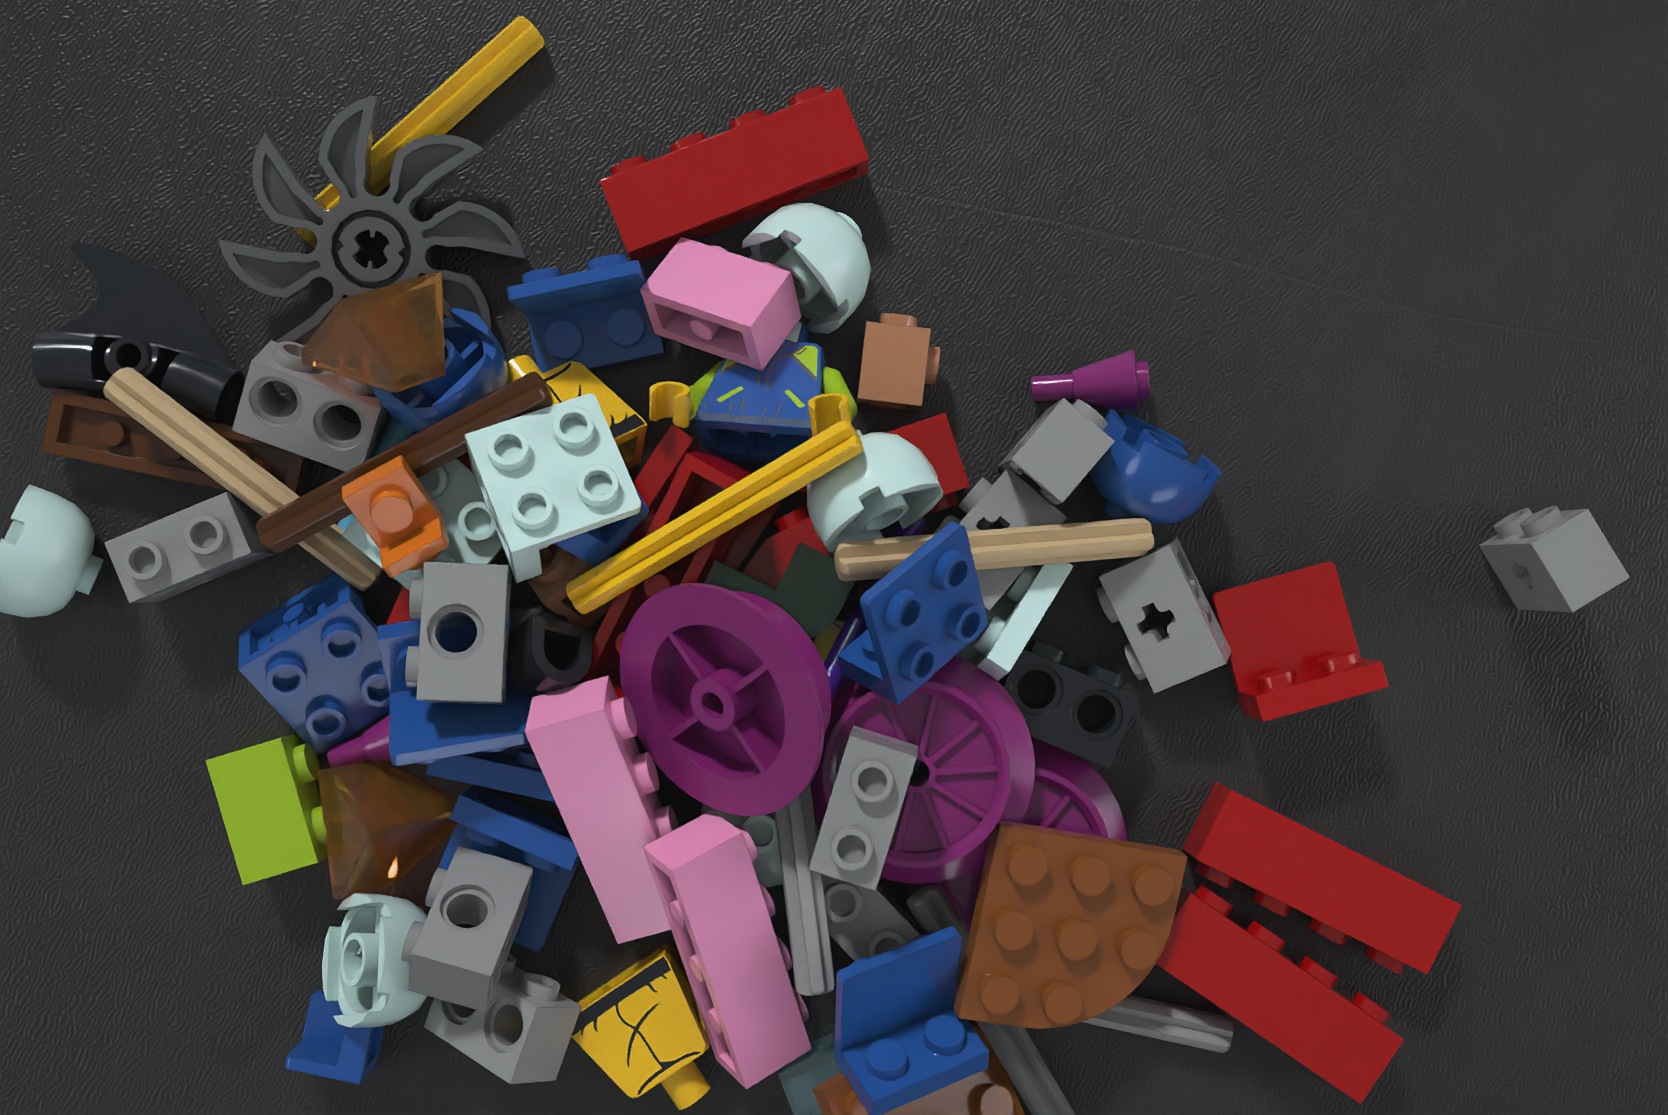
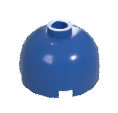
[372,308,508,434]
[1089,409,1222,526]

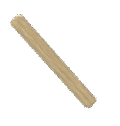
[103,367,384,591]
[834,518,1154,581]

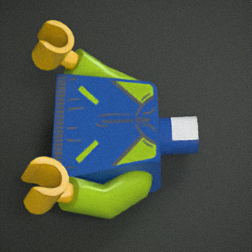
[649,322,857,463]

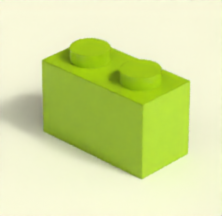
[205,733,338,885]

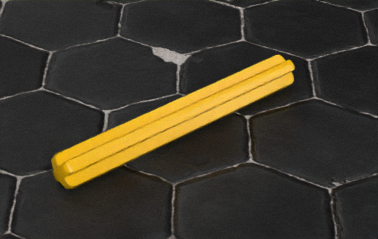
[293,16,545,247]
[566,420,864,614]

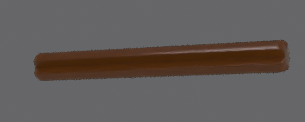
[256,372,554,553]

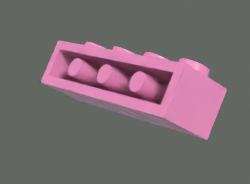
[525,676,679,944]
[643,810,812,1089]

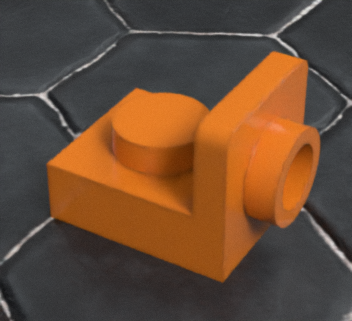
[342,455,449,578]

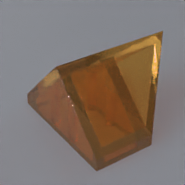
[301,270,446,393]
[317,760,457,899]

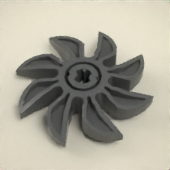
[219,96,525,377]

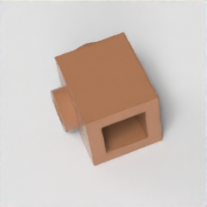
[856,313,940,412]

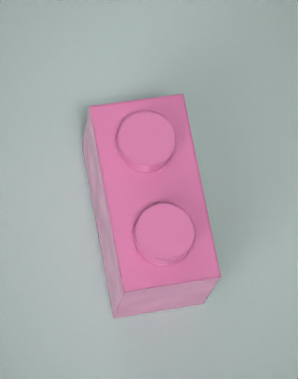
[640,237,802,371]

